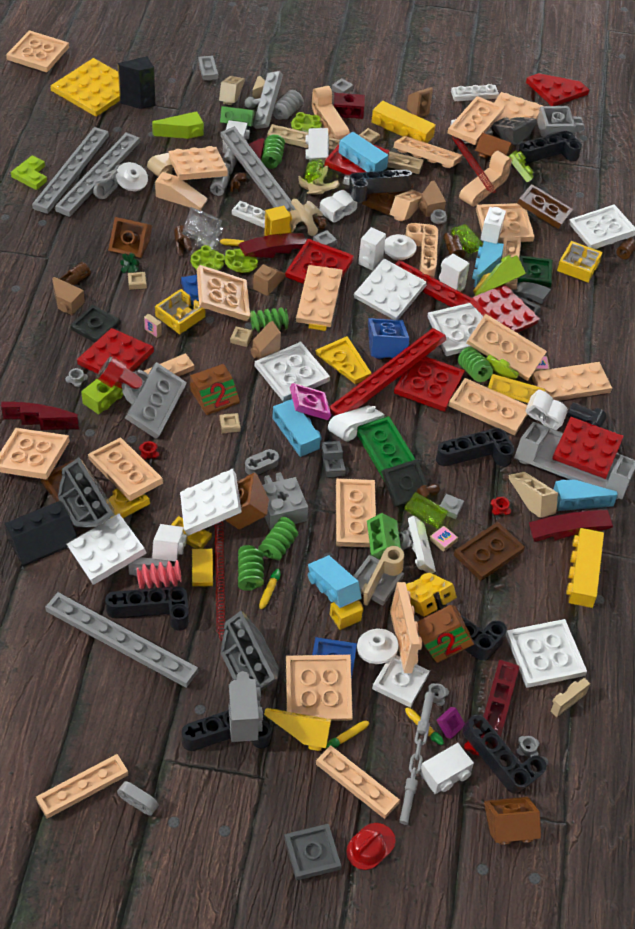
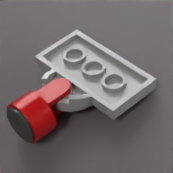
[97,356,187,439]

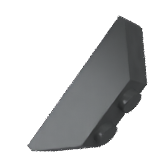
[491,117,538,146]
[58,457,115,527]
[221,611,279,691]

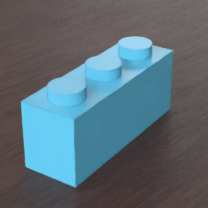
[339,132,389,172]
[273,399,322,457]
[308,555,361,608]

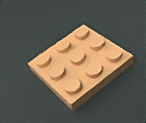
[6,30,69,72]
[494,92,542,122]
[169,146,228,180]
[476,203,534,243]
[197,265,250,321]
[0,428,70,479]
[286,655,352,721]

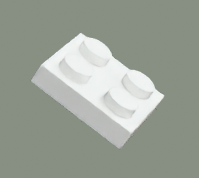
[372,655,430,708]

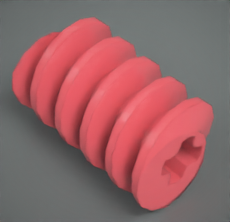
[137,560,182,589]

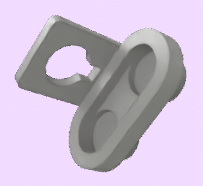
[93,170,118,199]

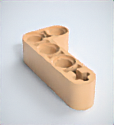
[312,86,350,140]
[459,151,512,207]
[405,223,438,278]

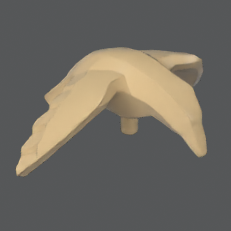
[299,166,340,195]
[290,199,323,236]

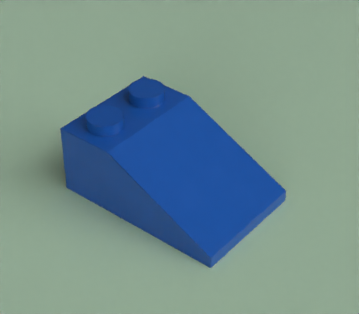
[368,318,409,359]

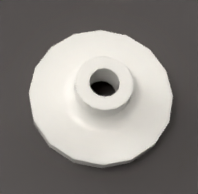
[116,162,148,191]
[384,234,416,261]
[357,629,399,664]

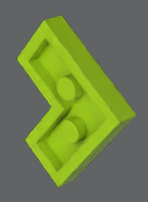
[508,150,534,182]
[11,155,47,190]

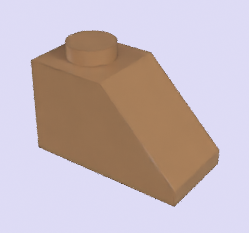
[407,88,433,117]
[419,181,446,217]
[253,264,285,296]
[52,277,85,315]
[251,321,281,360]

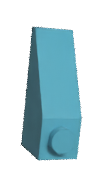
[553,480,618,511]

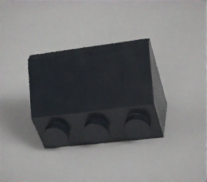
[118,56,156,109]
[4,501,77,566]

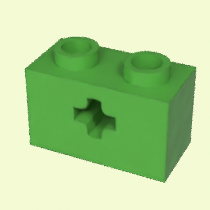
[220,106,255,126]
[367,513,401,560]

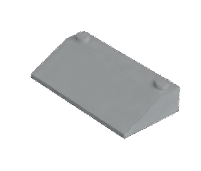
[514,422,635,499]

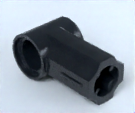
[567,403,607,427]

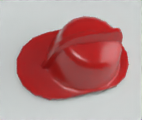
[346,823,396,870]

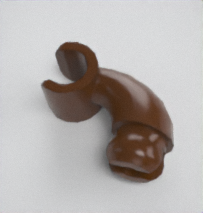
[230,173,247,192]
[304,215,327,229]
[417,483,440,499]

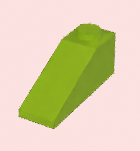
[152,111,204,139]
[475,255,526,296]

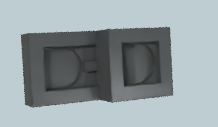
[512,282,551,304]
[321,441,345,477]

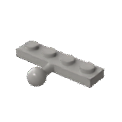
[245,71,283,129]

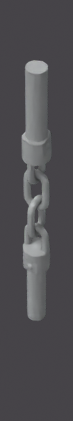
[399,692,434,825]

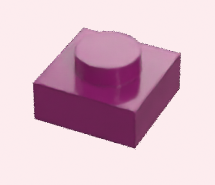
[437,707,465,738]

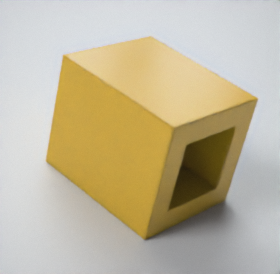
[330,600,363,630]

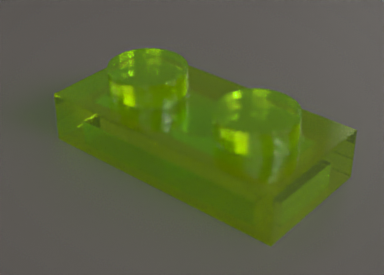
[305,159,323,184]
[451,224,483,254]
[405,492,449,529]

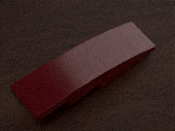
[238,233,307,258]
[1,401,79,430]
[529,510,613,542]
[481,660,520,737]

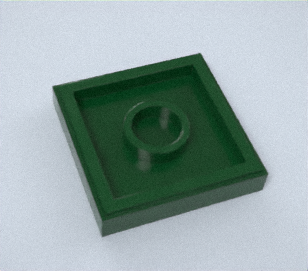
[517,256,553,287]

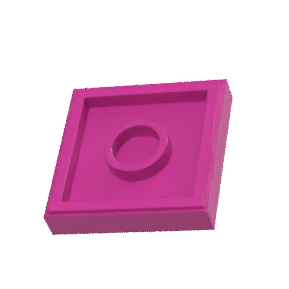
[290,383,331,420]

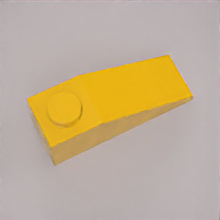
[264,708,331,751]

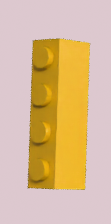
[372,101,436,143]
[566,528,604,608]

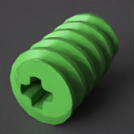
[261,134,285,169]
[250,307,289,333]
[458,347,493,382]
[258,517,298,560]
[238,545,264,591]

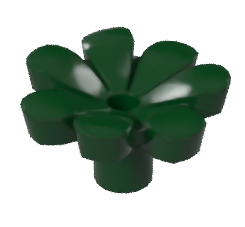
[120,253,139,273]

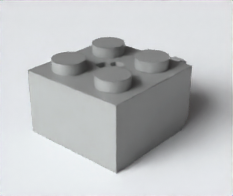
[537,106,585,137]
[262,472,308,530]
[228,671,263,742]

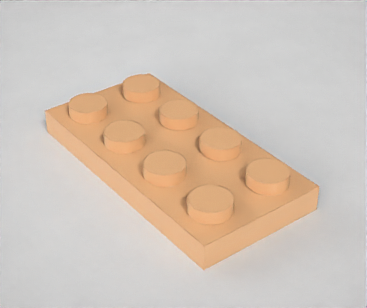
[448,96,504,145]
[393,136,463,168]
[296,265,343,327]
[466,314,547,381]
[531,362,612,401]
[448,378,528,435]
[88,437,163,501]
[336,479,376,547]
[390,582,422,673]

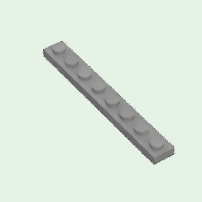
[221,126,296,211]
[32,127,109,214]
[55,133,140,217]
[45,592,198,688]

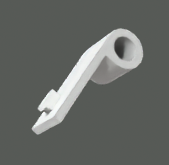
[328,405,385,442]

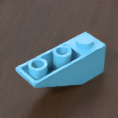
[472,241,504,287]

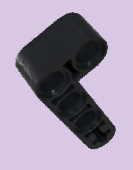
[518,131,582,164]
[349,170,412,202]
[436,428,514,467]
[105,586,189,631]
[424,599,507,661]
[181,705,272,751]
[462,715,547,794]

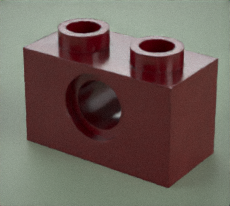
[333,93,365,119]

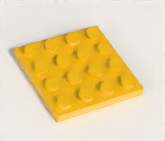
[51,58,120,117]

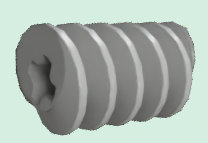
[272,89,304,120]

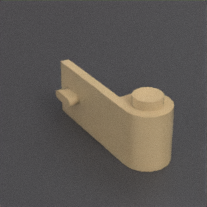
[147,153,173,177]
[361,546,404,605]

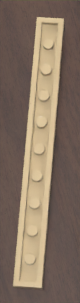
[267,124,424,174]

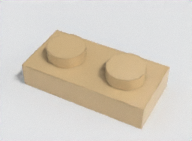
[551,678,590,717]

